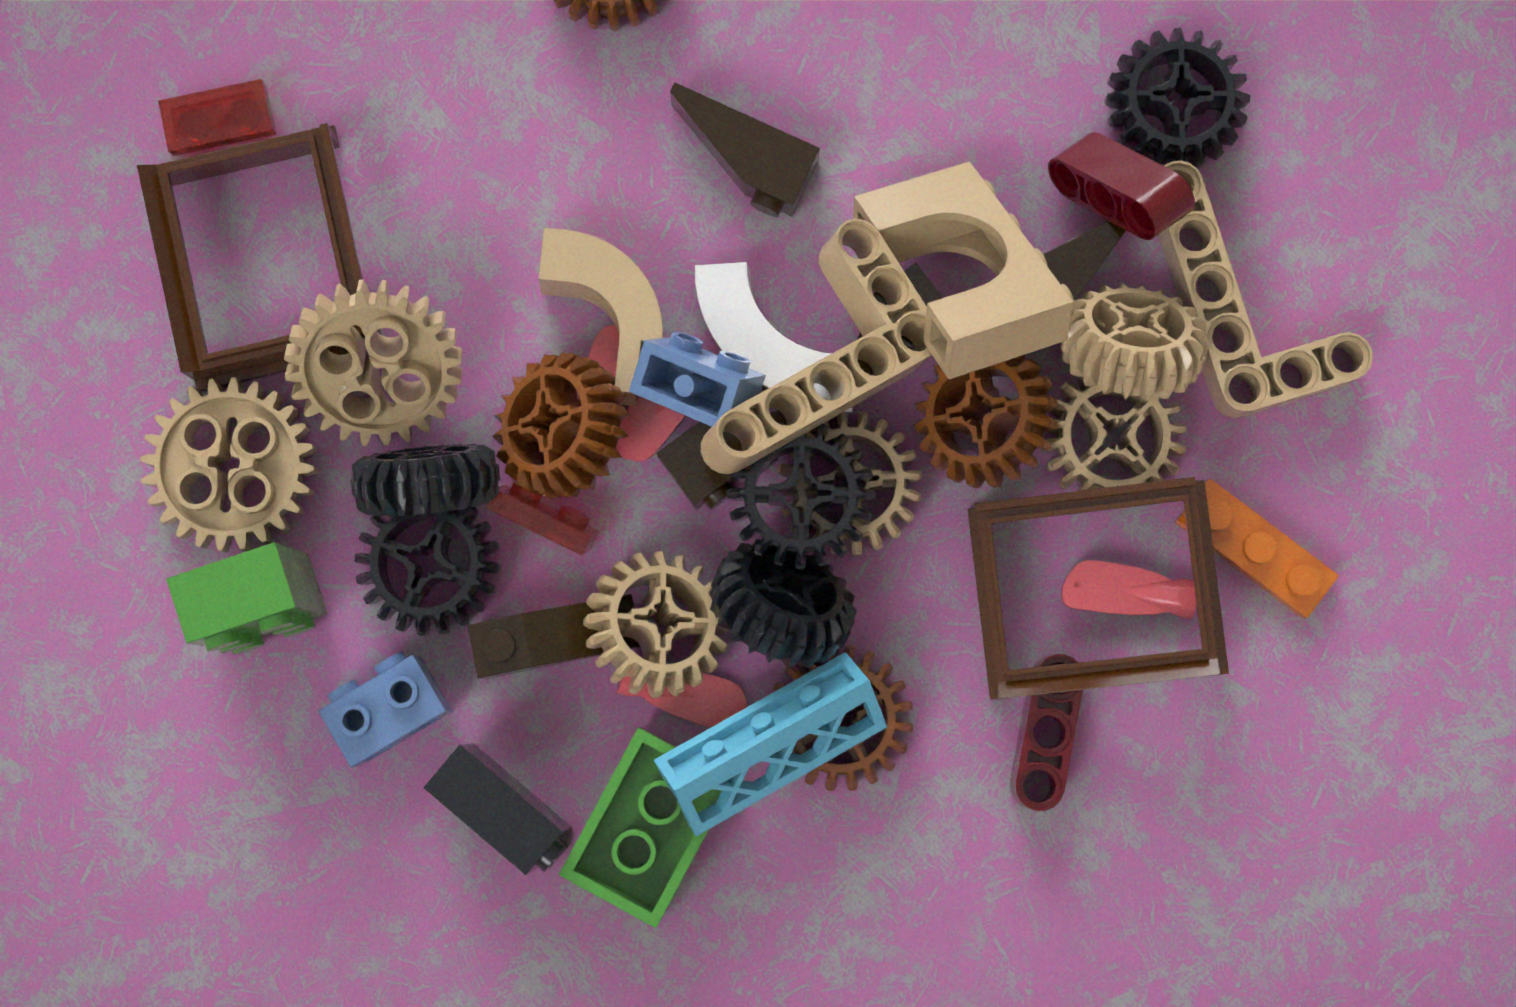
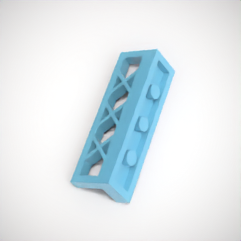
[654,652,887,836]

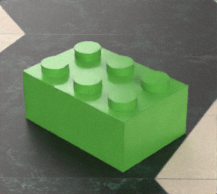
[166,542,328,655]
[559,727,722,928]

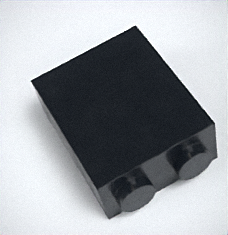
[423,743,572,875]

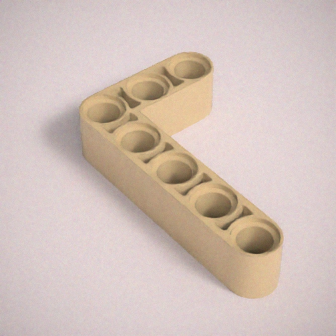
[1158,161,1373,418]
[701,219,932,474]

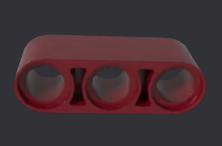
[1048,132,1195,240]
[1010,654,1083,811]

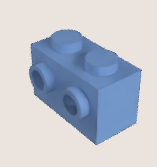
[629,332,766,427]
[318,652,453,768]

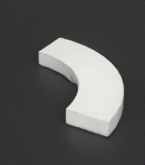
[695,262,853,412]

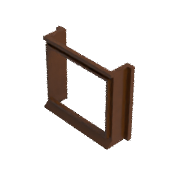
[137,123,381,392]
[967,477,1229,700]

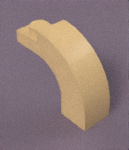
[539,228,663,406]

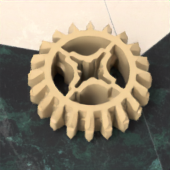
[1061,283,1209,402]
[1041,376,1186,510]
[778,412,922,556]
[583,551,729,698]

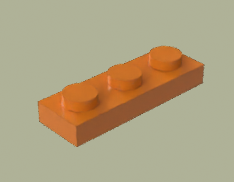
[1174,478,1339,619]

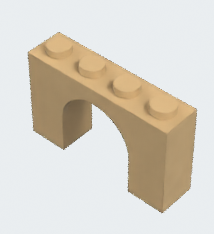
[853,161,1075,379]

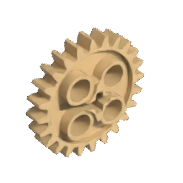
[284,279,463,446]
[140,377,319,553]

